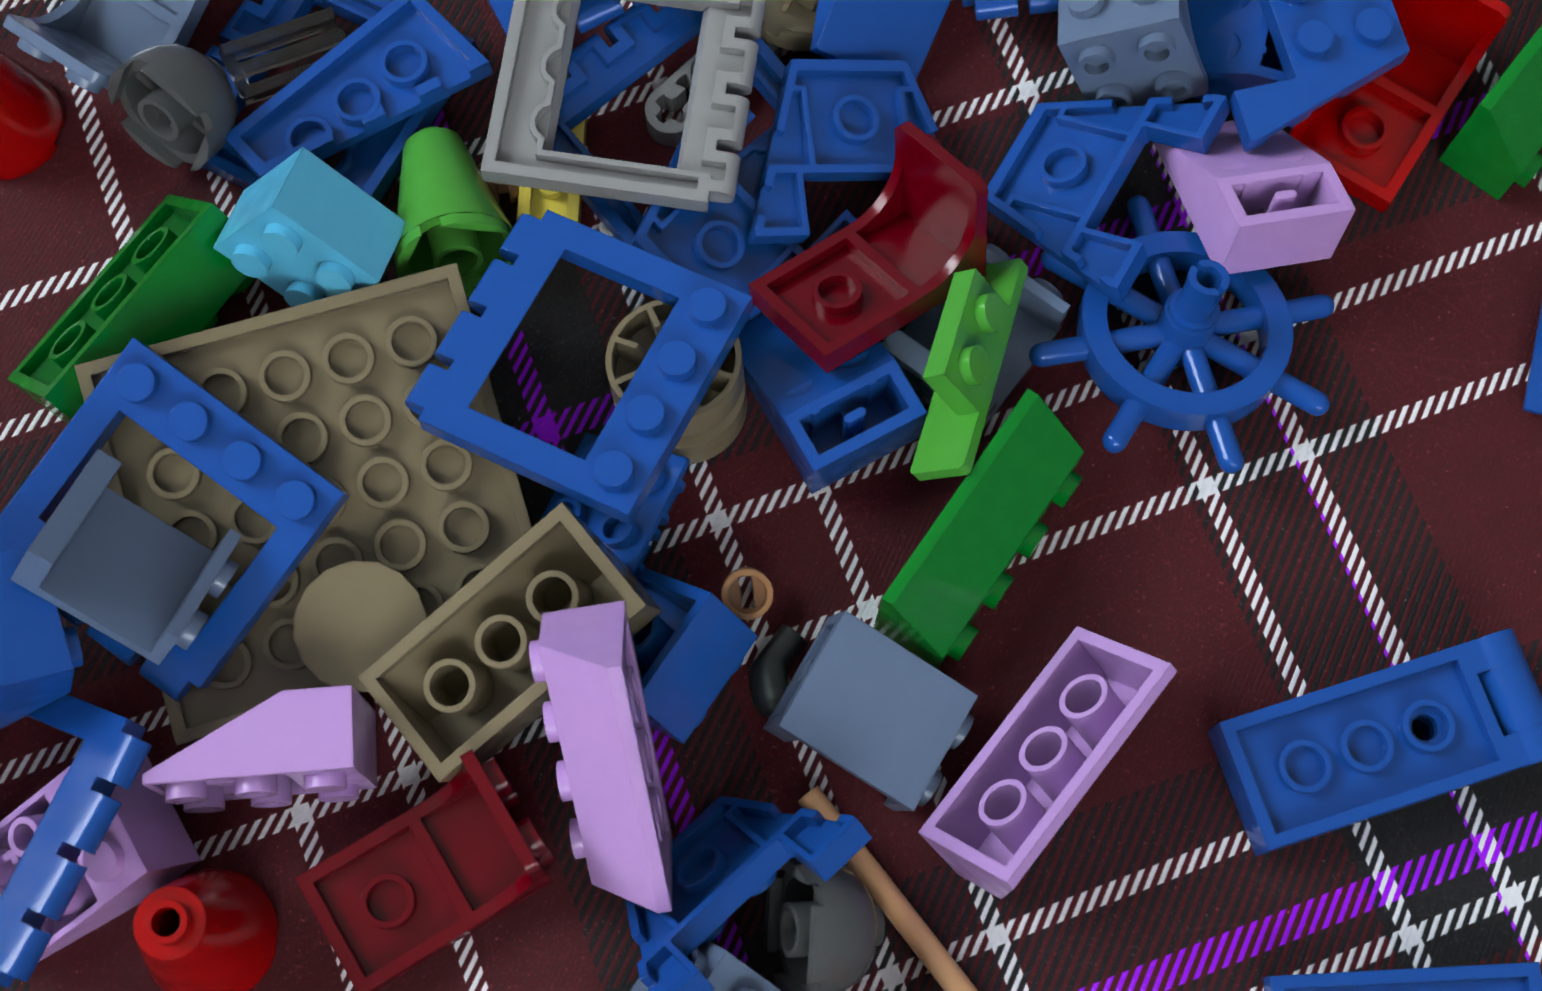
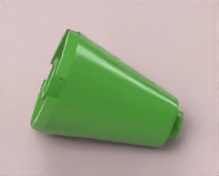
[393,126,513,298]

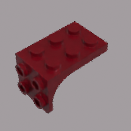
[748,121,989,373]
[295,749,555,991]

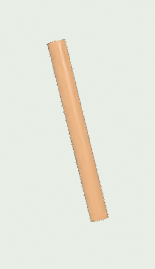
[798,786,978,991]

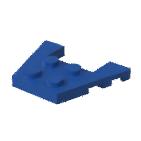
[1228,0,1410,152]
[748,59,938,244]
[987,94,1230,302]
[630,110,857,322]
[625,796,872,991]

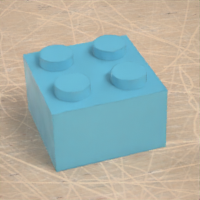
[213,147,405,307]

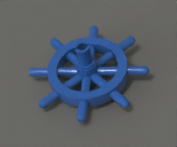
[1029,195,1335,474]

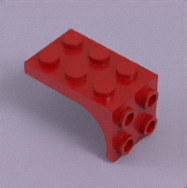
[1289,0,1512,213]

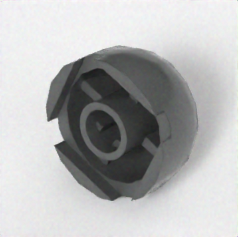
[108,43,238,171]
[764,860,885,991]

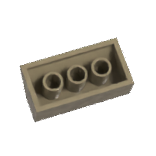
[358,502,662,782]

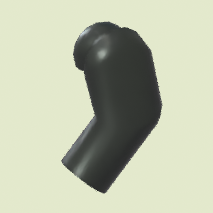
[748,624,808,718]

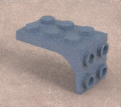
[3,0,210,94]
[1057,0,1209,107]

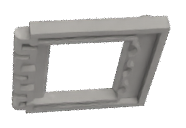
[480,0,766,213]

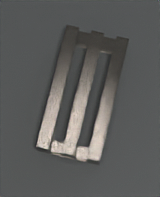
[219,7,346,106]

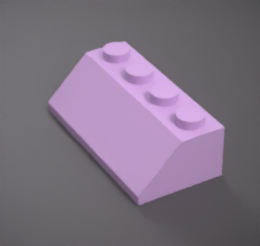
[529,600,672,913]
[918,626,1177,899]

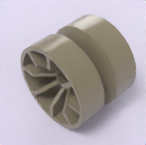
[605,300,747,465]

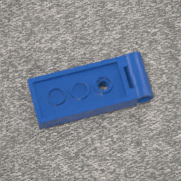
[1207,628,1542,857]

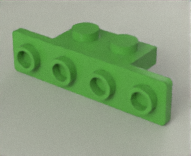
[910,258,1028,481]

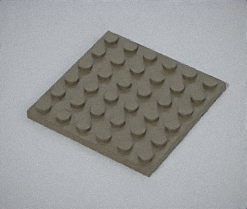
[74,263,532,745]

